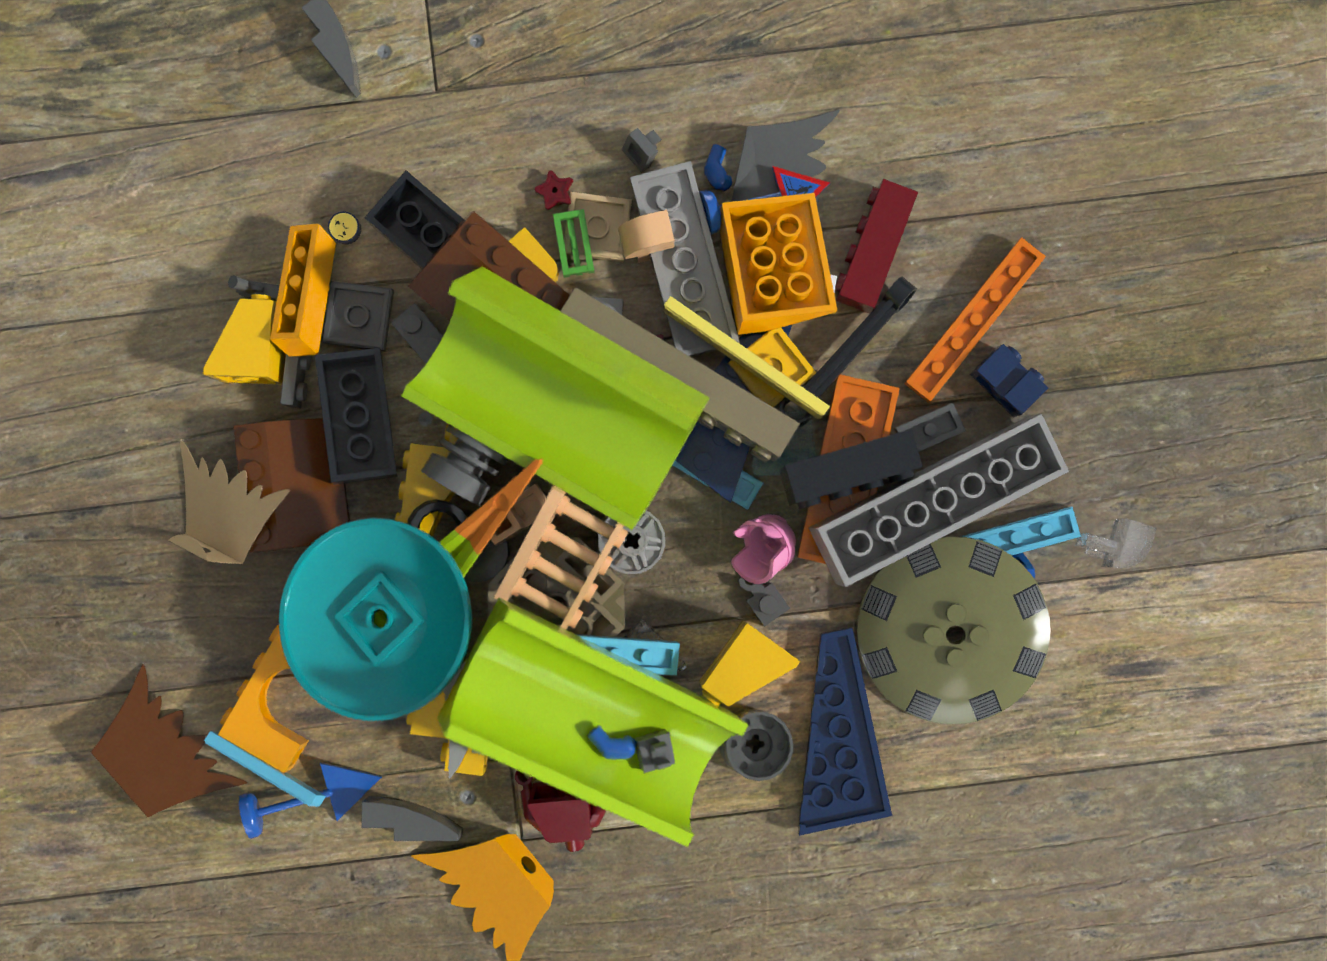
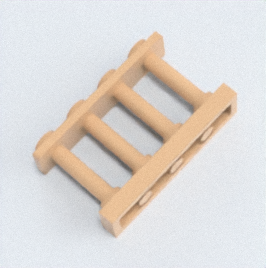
[494,485,629,630]

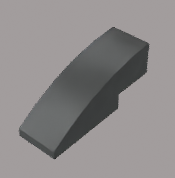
[301,0,361,98]
[362,796,463,841]

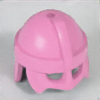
[731,514,796,584]

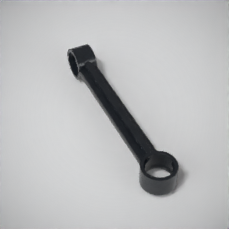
[780,276,917,427]

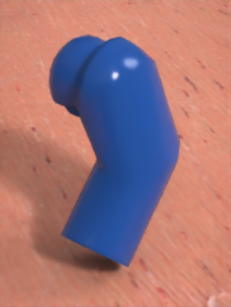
[704,144,732,191]
[587,725,636,760]

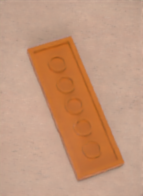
[797,374,900,564]

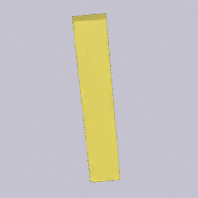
[664,296,830,419]

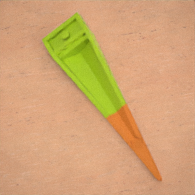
[374,458,543,628]

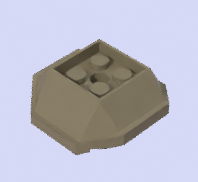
[487,537,625,637]

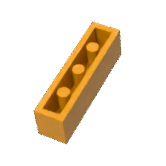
[270,224,336,357]

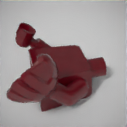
[515,770,607,852]

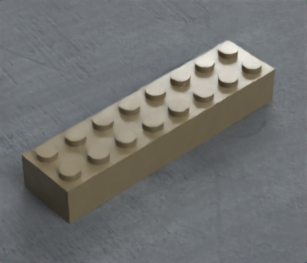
[561,287,800,463]

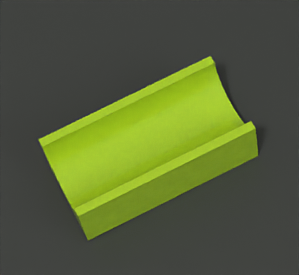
[402,266,710,530]
[437,597,748,847]

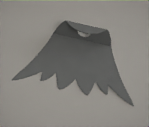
[731,110,840,203]

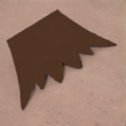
[91,664,247,818]

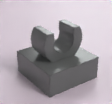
[622,128,662,173]
[634,729,675,773]

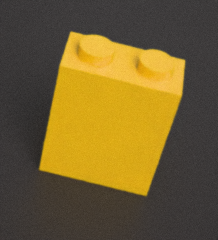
[203,294,286,385]
[699,620,800,706]

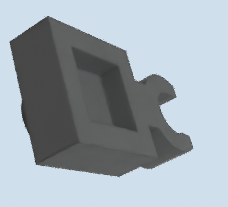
[738,577,790,627]

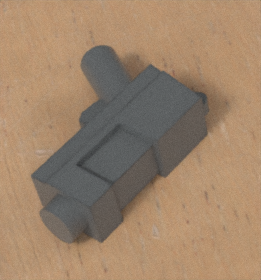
[228,275,280,301]

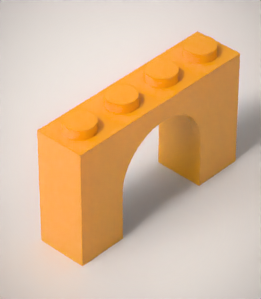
[218,624,309,773]

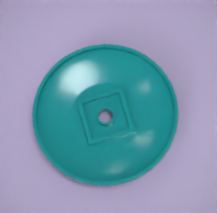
[279,518,472,721]

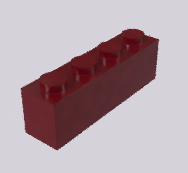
[835,179,918,314]

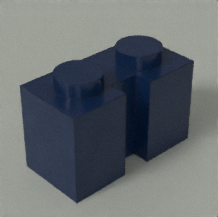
[970,344,1048,418]

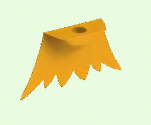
[411,834,554,961]

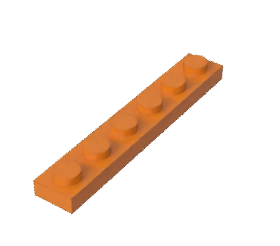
[904,237,1046,403]

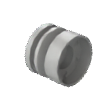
[598,510,665,574]

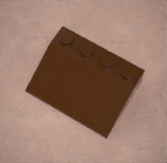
[408,211,570,321]
[233,418,350,553]

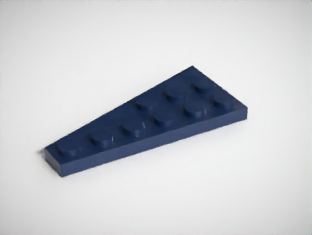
[675,325,792,503]
[798,627,892,836]

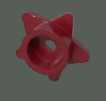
[535,170,573,210]

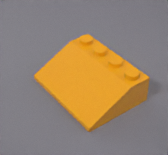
[719,193,837,335]

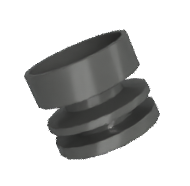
[421,424,509,506]
[719,708,793,781]

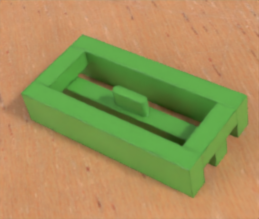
[553,209,595,278]

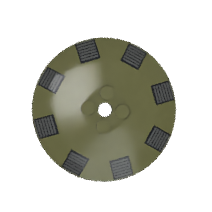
[857,536,1050,725]

